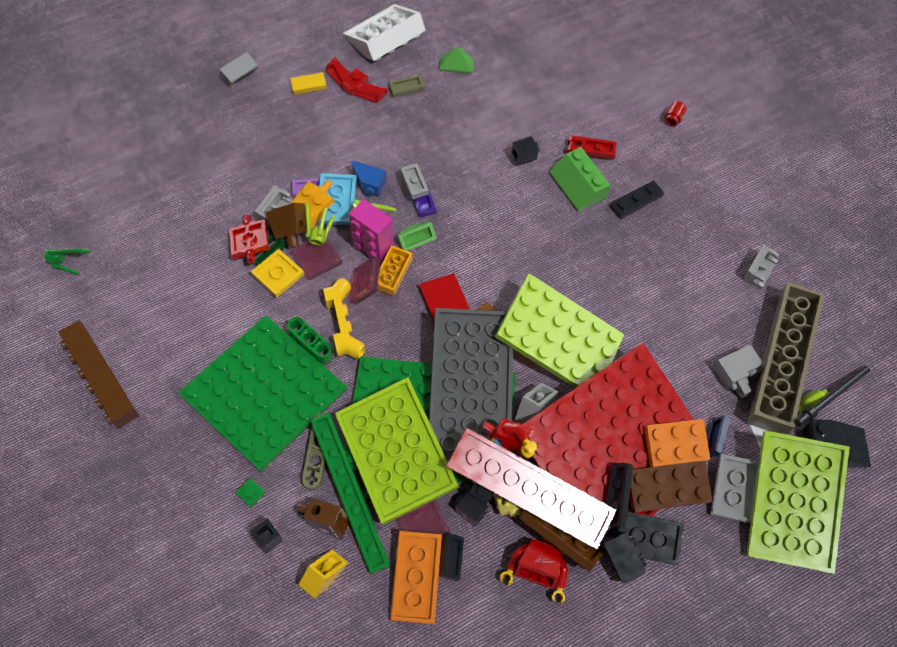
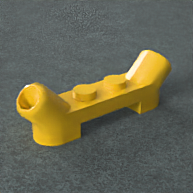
[323,278,365,359]

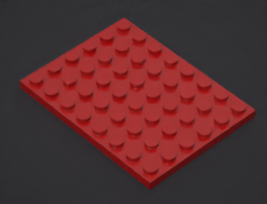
[522,343,710,504]

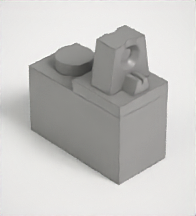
[713,345,764,399]
[515,383,558,424]

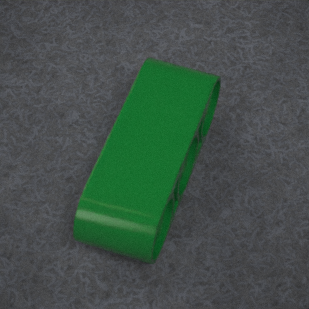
[287,317,333,365]

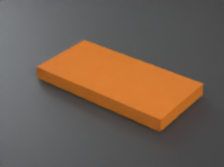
[391,531,442,624]

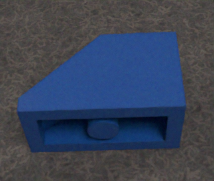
[352,160,387,197]

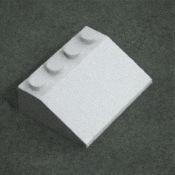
[343,4,426,61]

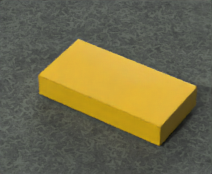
[290,72,327,95]

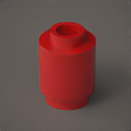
[665,101,687,127]

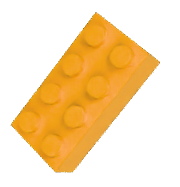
[372,245,413,296]

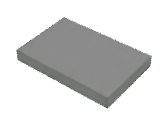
[710,454,759,524]

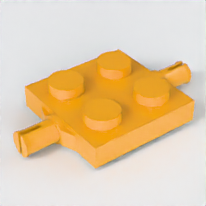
[290,179,335,229]

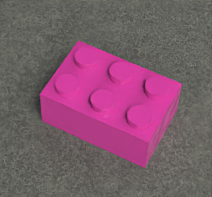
[349,199,394,263]

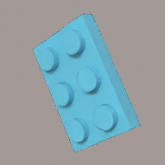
[317,173,357,226]

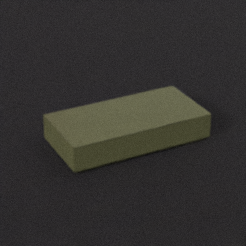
[388,74,425,98]

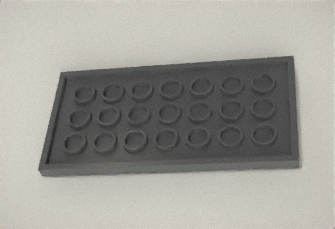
[429,308,513,461]

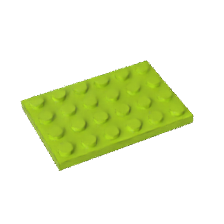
[495,273,624,388]
[335,377,459,525]
[746,431,850,574]

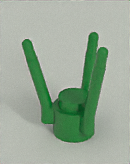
[44,248,91,275]

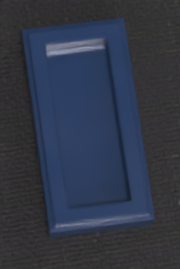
[707,415,731,457]

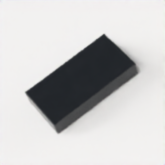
[439,533,464,581]

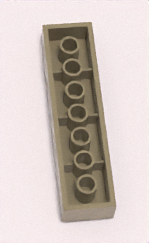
[747,282,825,435]

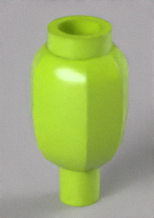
[797,389,829,415]

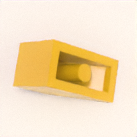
[298,549,348,599]

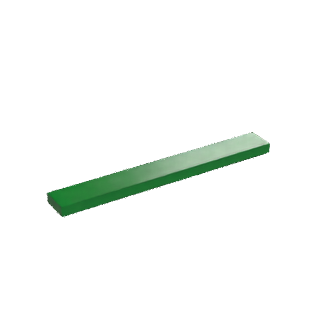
[310,412,391,574]

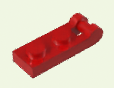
[566,136,617,160]

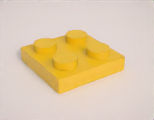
[251,249,305,298]

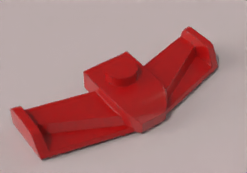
[326,57,388,103]

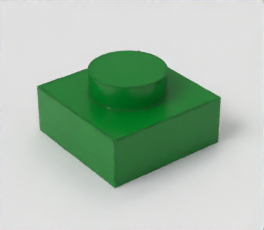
[235,478,266,508]

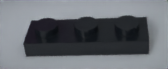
[610,180,664,220]
[606,462,633,529]

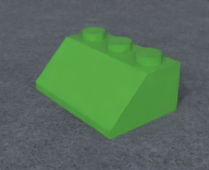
[549,147,610,212]

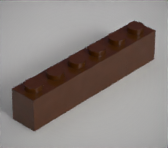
[58,320,139,429]

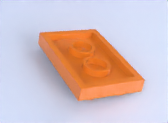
[644,419,710,467]

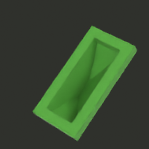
[439,46,474,74]
[397,221,437,251]

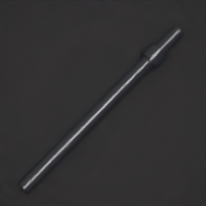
[794,366,870,427]

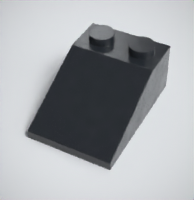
[803,419,871,468]

